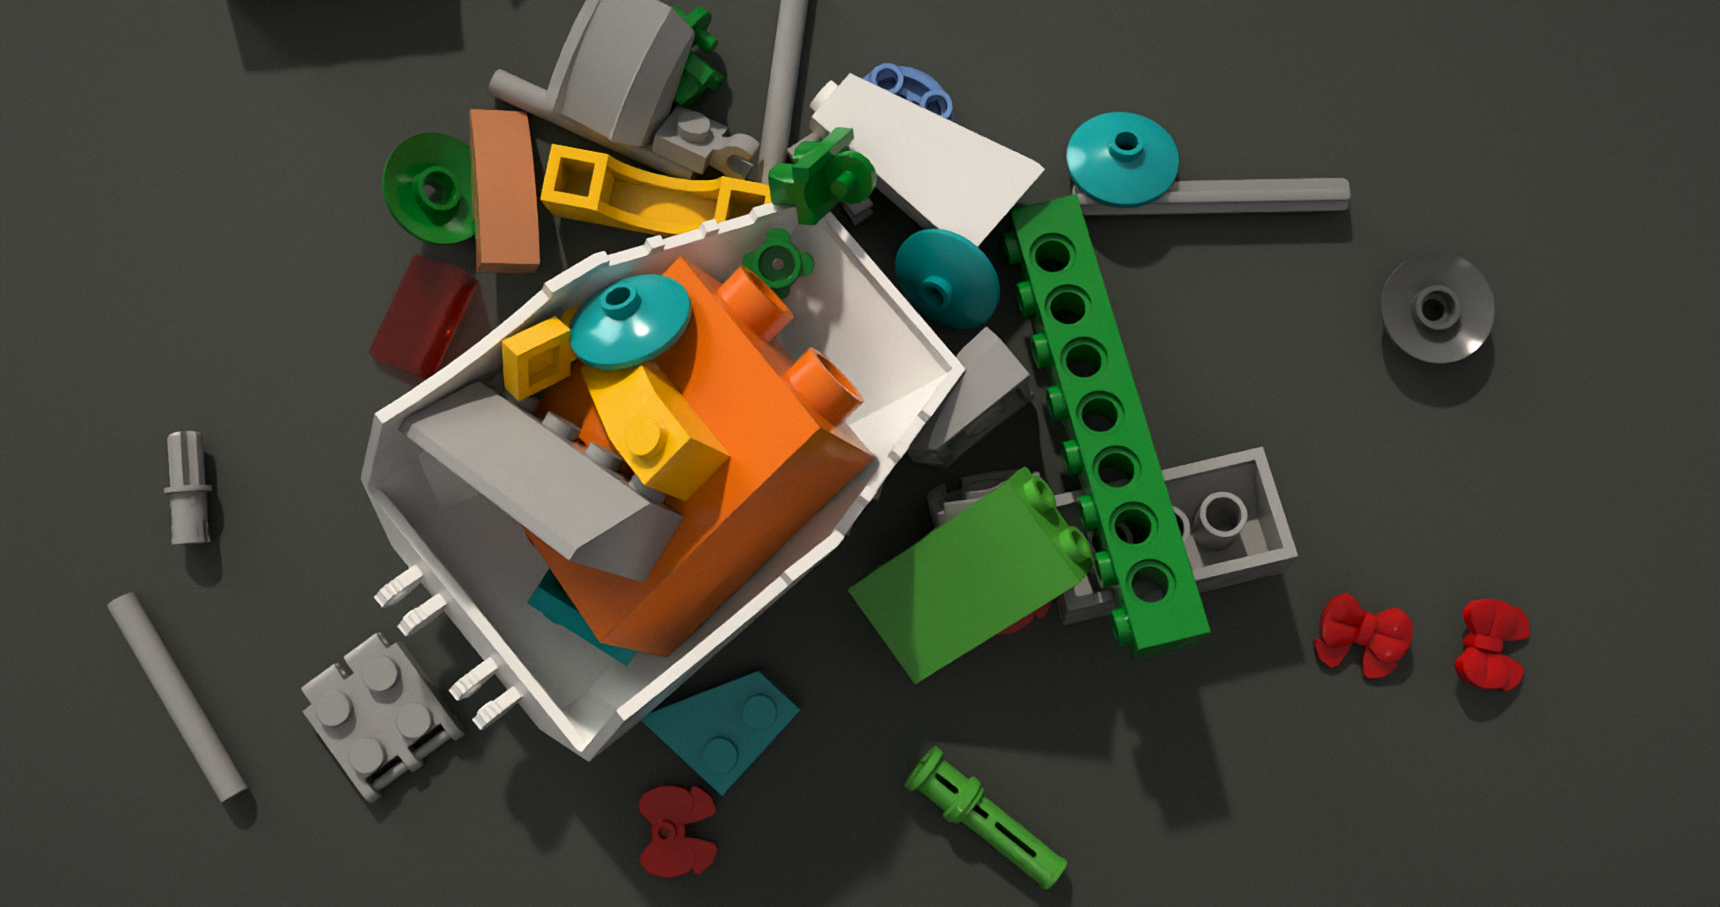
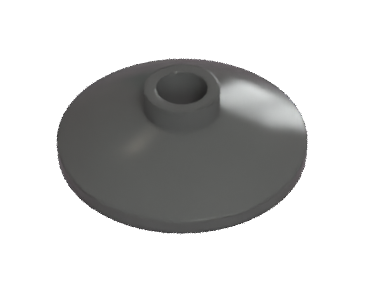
[1380,251,1495,364]

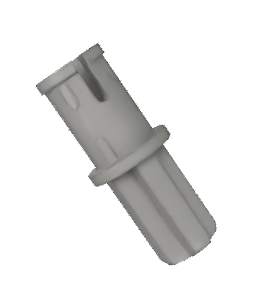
[164,431,212,545]

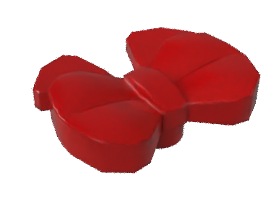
[1313,593,1413,679]
[1454,598,1530,692]
[638,784,718,878]

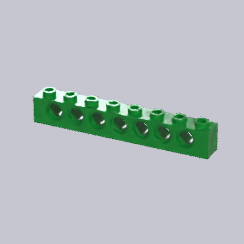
[1001,194,1211,661]

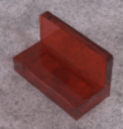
[369,254,478,380]

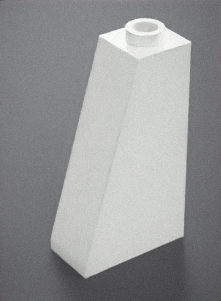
[809,73,1045,247]

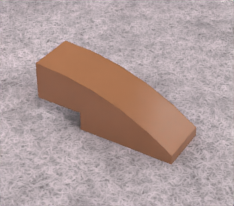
[469,109,540,273]

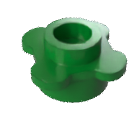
[742,228,814,300]

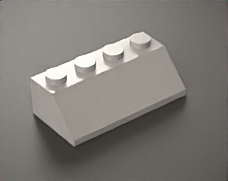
[398,380,685,583]
[1055,446,1298,625]

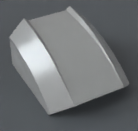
[545,0,695,148]
[906,326,1034,468]

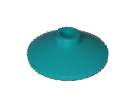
[1066,112,1179,208]
[895,229,1000,329]
[569,274,692,370]

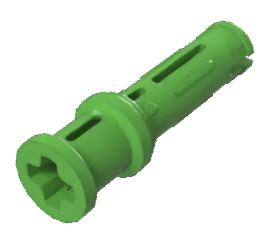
[904,745,1067,890]

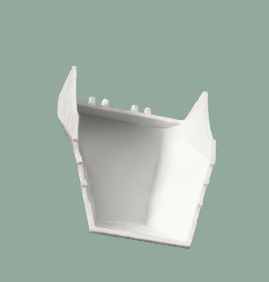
[360,202,965,762]

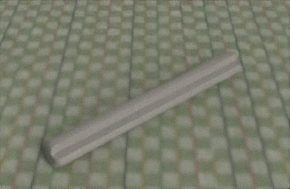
[1072,178,1351,216]

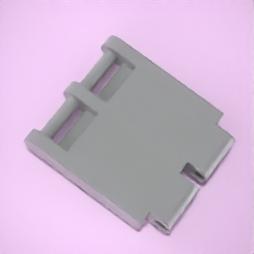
[301,632,466,804]

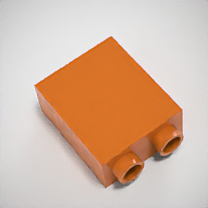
[520,256,875,657]

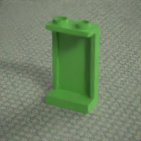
[847,467,1094,684]

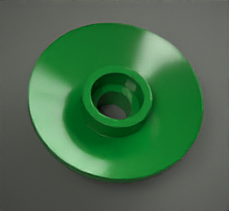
[382,132,475,245]

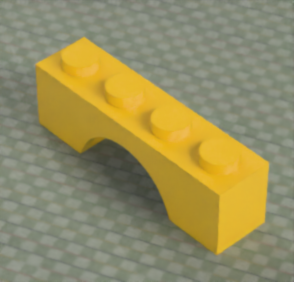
[540,144,771,238]

